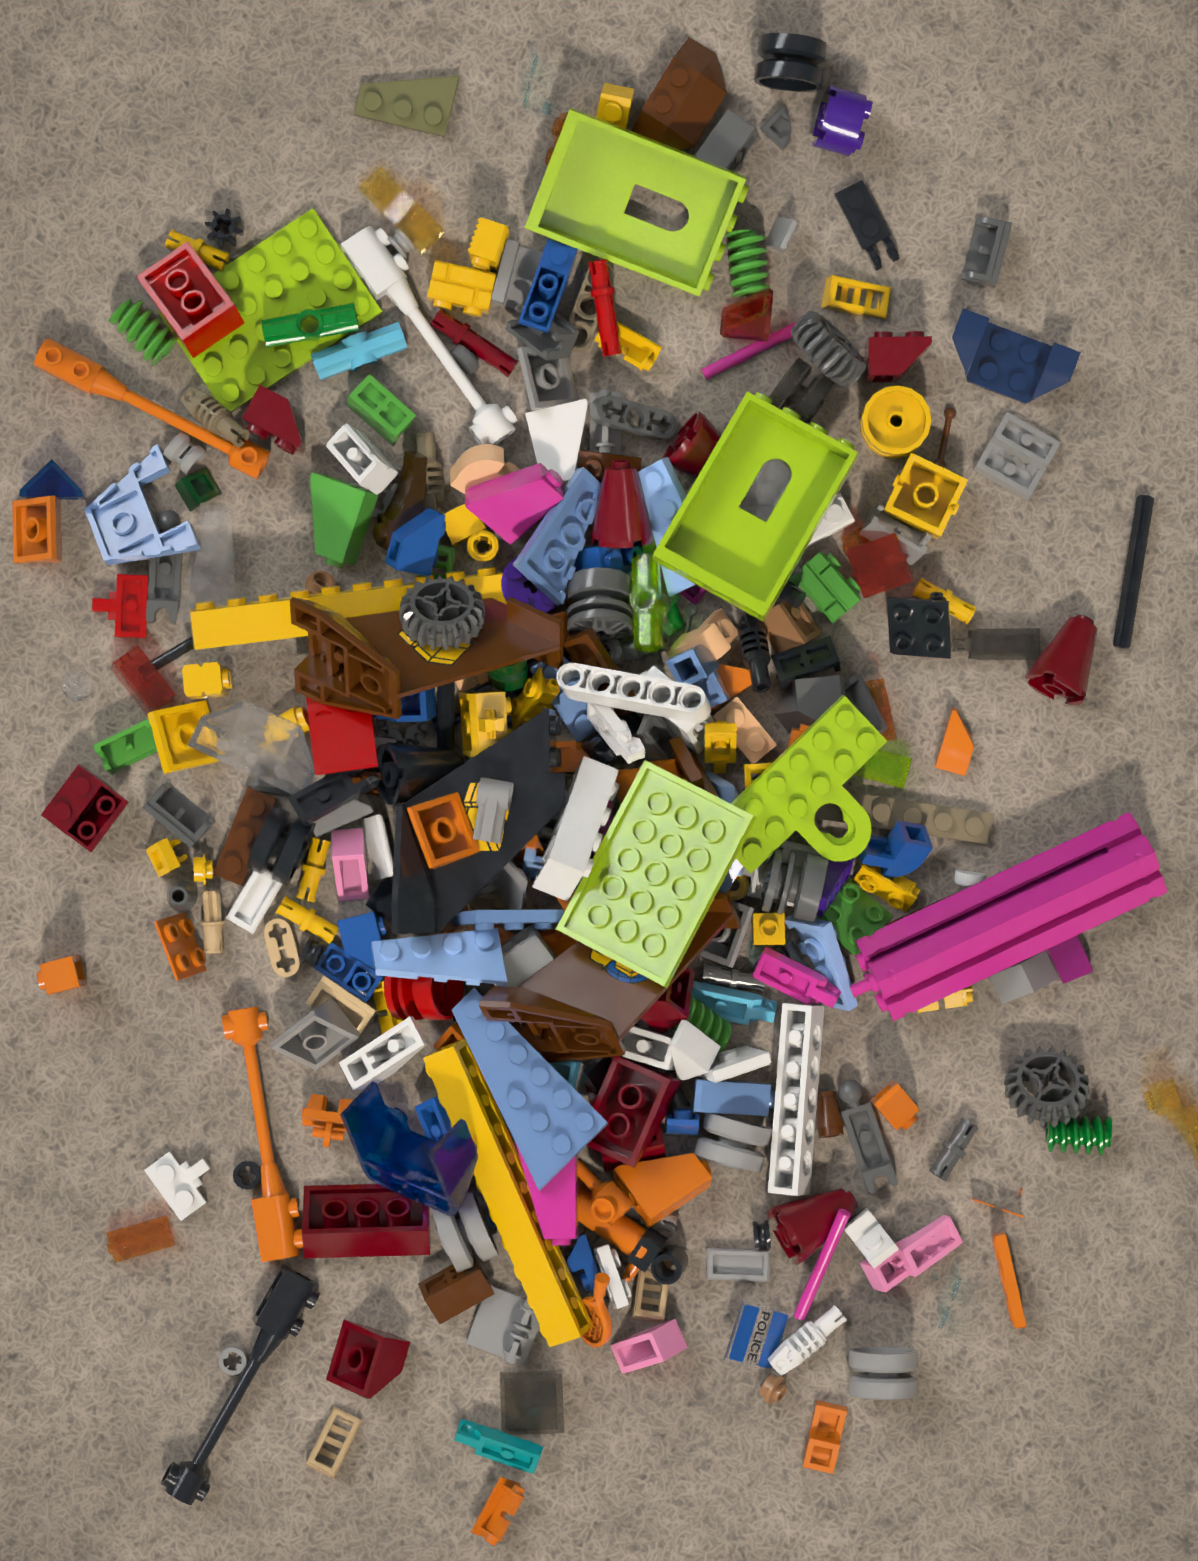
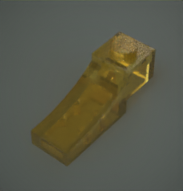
[358,167,445,255]
[1143,1078,1198,1169]

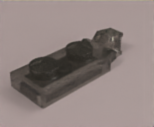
[952,628,1040,661]

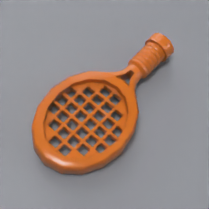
[581,1273,612,1348]

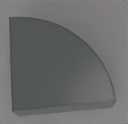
[760,106,791,150]

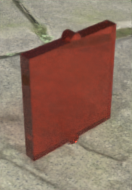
[845,532,914,598]

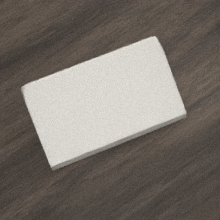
[361,814,394,880]

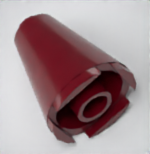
[663,412,721,478]
[591,460,654,548]
[1025,614,1098,705]
[767,1188,858,1265]

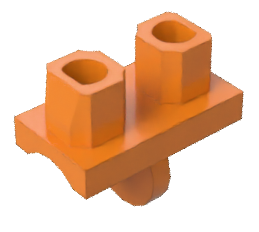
[301,1094,359,1148]

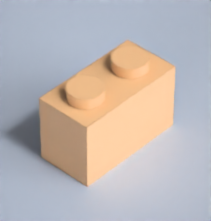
[712,697,777,764]

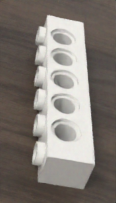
[768,1003,825,1196]

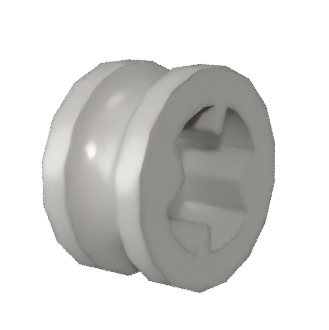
[387,229,416,260]
[218,1346,248,1375]

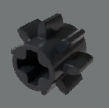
[205,208,244,249]

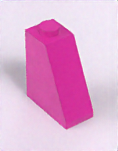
[465,463,564,545]

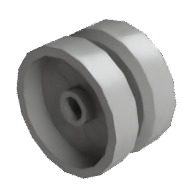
[694,1113,772,1172]
[432,1191,499,1273]
[849,1347,918,1400]

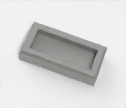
[706,1247,770,1282]

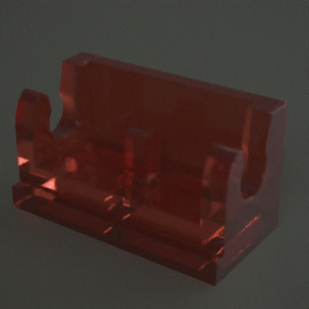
[111,645,176,717]

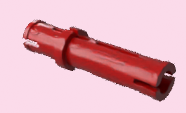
[588,259,622,357]

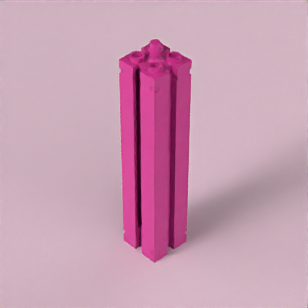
[849,812,1168,1022]

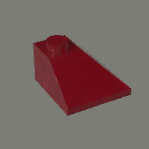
[326,1320,411,1399]

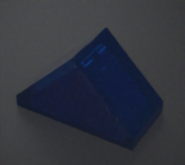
[19,459,86,500]

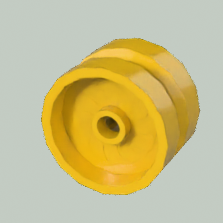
[859,385,932,459]

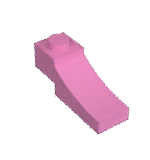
[860,1215,963,1293]

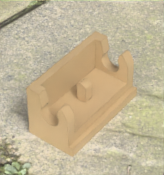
[306,975,377,1036]

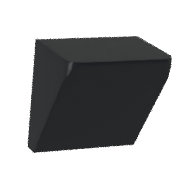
[365,879,392,922]
[583,1057,612,1095]

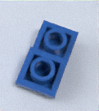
[314,942,383,1003]
[666,1108,699,1135]

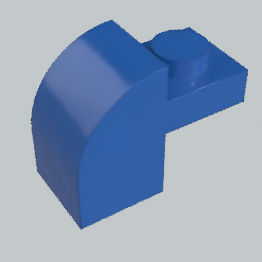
[859,820,933,878]

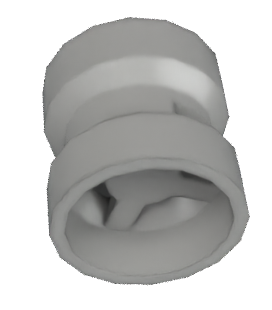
[163,431,207,475]

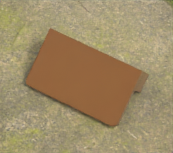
[759,601,822,653]

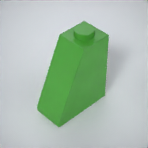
[310,472,379,568]

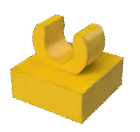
[145,838,188,878]

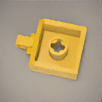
[459,690,512,757]

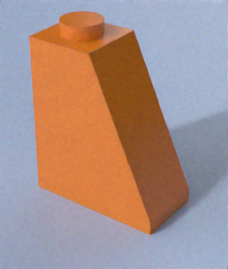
[612,1153,712,1228]

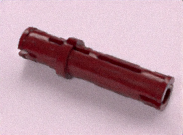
[430,308,519,377]

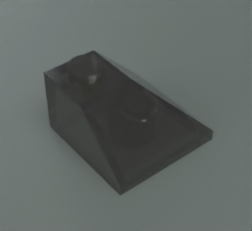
[500,1370,564,1435]

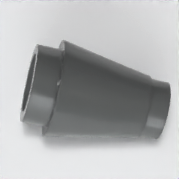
[166,880,198,912]

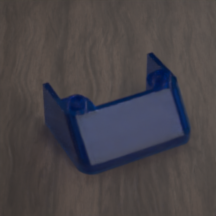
[340,1081,479,1216]

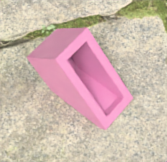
[332,828,370,901]
[610,1319,688,1374]

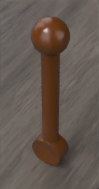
[934,407,956,468]

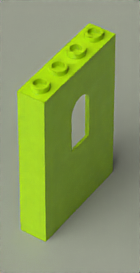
[524,107,750,297]
[653,391,858,622]

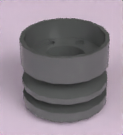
[567,568,633,641]
[760,847,828,922]

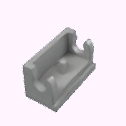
[859,503,933,565]

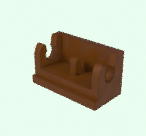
[418,1253,495,1325]

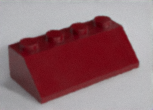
[302,1183,431,1259]

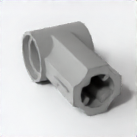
[473,777,514,843]

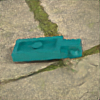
[454,1419,544,1474]

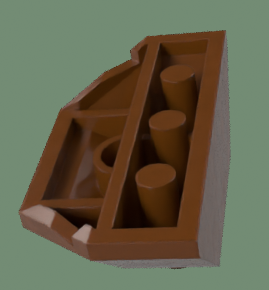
[631,37,727,151]

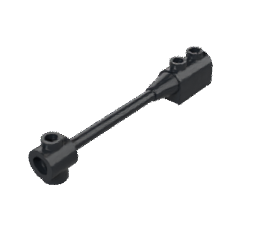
[161,1264,320,1505]

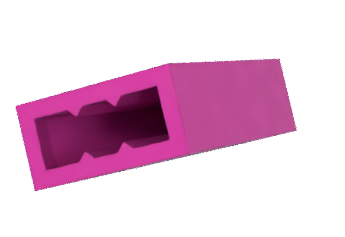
[515,1142,578,1245]

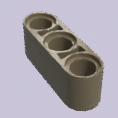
[568,265,614,353]

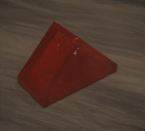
[720,288,773,342]

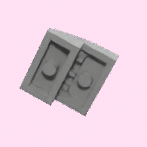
[973,412,1061,501]

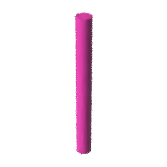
[701,322,796,380]
[793,1209,851,1320]

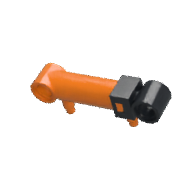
[578,1178,688,1285]

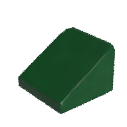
[174,467,222,512]

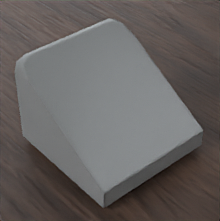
[764,217,798,254]

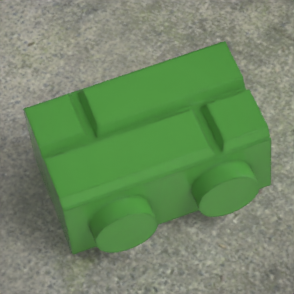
[799,551,862,625]

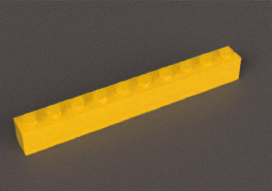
[189,567,507,650]
[423,1039,594,1347]

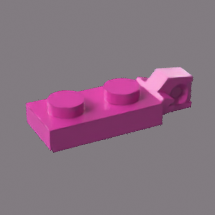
[752,947,841,1008]

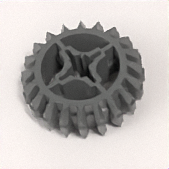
[791,311,866,387]
[399,575,485,651]
[1004,1045,1090,1128]

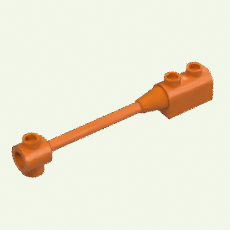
[34,338,271,480]
[222,1006,303,1262]
[432,1022,634,1226]

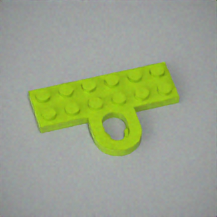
[730,695,887,874]

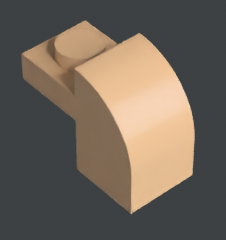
[450,444,520,494]
[665,608,738,661]

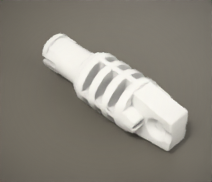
[768,1305,847,1376]

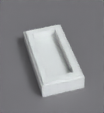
[226,870,283,934]

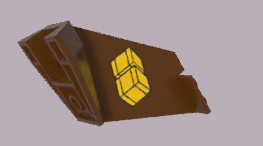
[290,597,563,719]

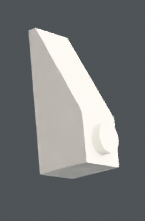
[339,1016,427,1090]

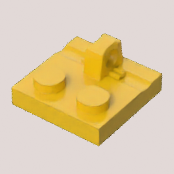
[147,700,223,774]

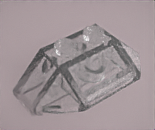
[188,699,315,795]

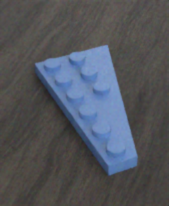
[452,988,608,1191]

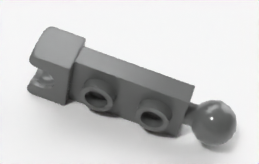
[146,510,183,625]
[838,1079,898,1194]

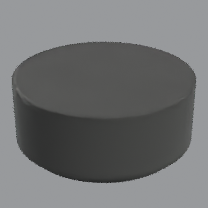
[450,344,479,375]

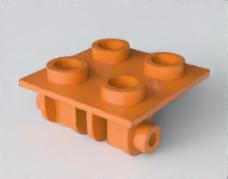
[154,912,207,981]

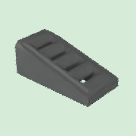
[637,714,677,761]

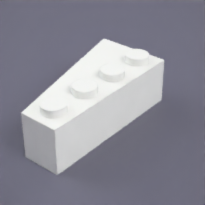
[532,756,620,901]

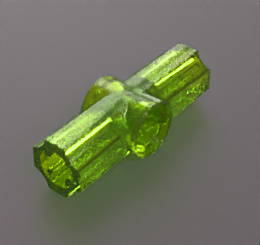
[629,554,665,653]

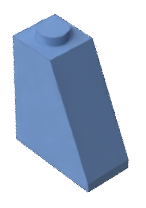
[692,1077,775,1116]

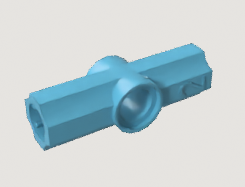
[311,322,408,381]

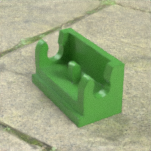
[346,374,416,446]
[93,719,158,775]

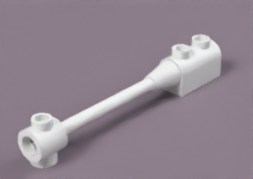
[341,226,517,445]

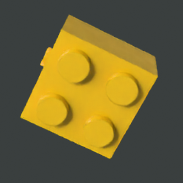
[882,453,968,540]

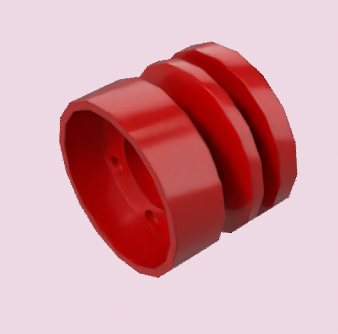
[384,976,464,1020]

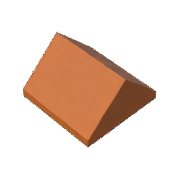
[12,496,62,563]
[407,792,480,869]

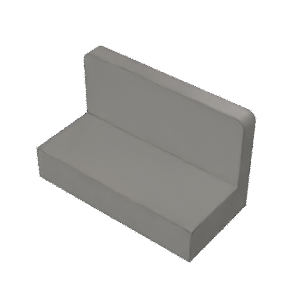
[491,239,543,309]

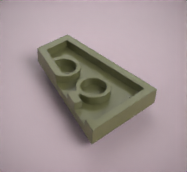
[354,75,460,137]

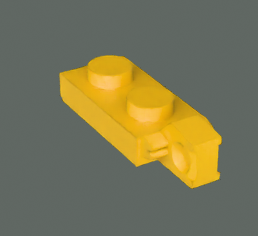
[704,720,737,774]

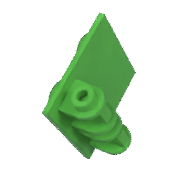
[815,877,893,956]

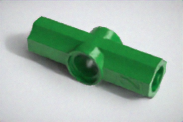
[261,303,359,348]

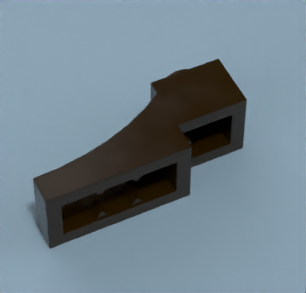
[373,451,427,551]

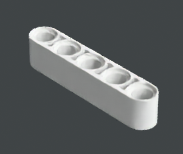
[556,663,711,723]

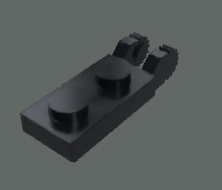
[834,180,900,271]
[288,768,380,827]

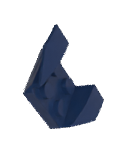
[952,308,1081,404]

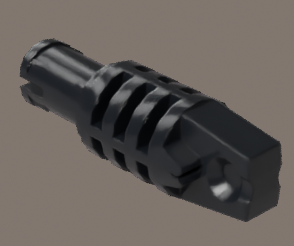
[737,611,771,693]

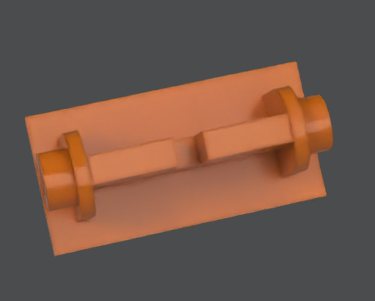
[471,1476,525,1546]

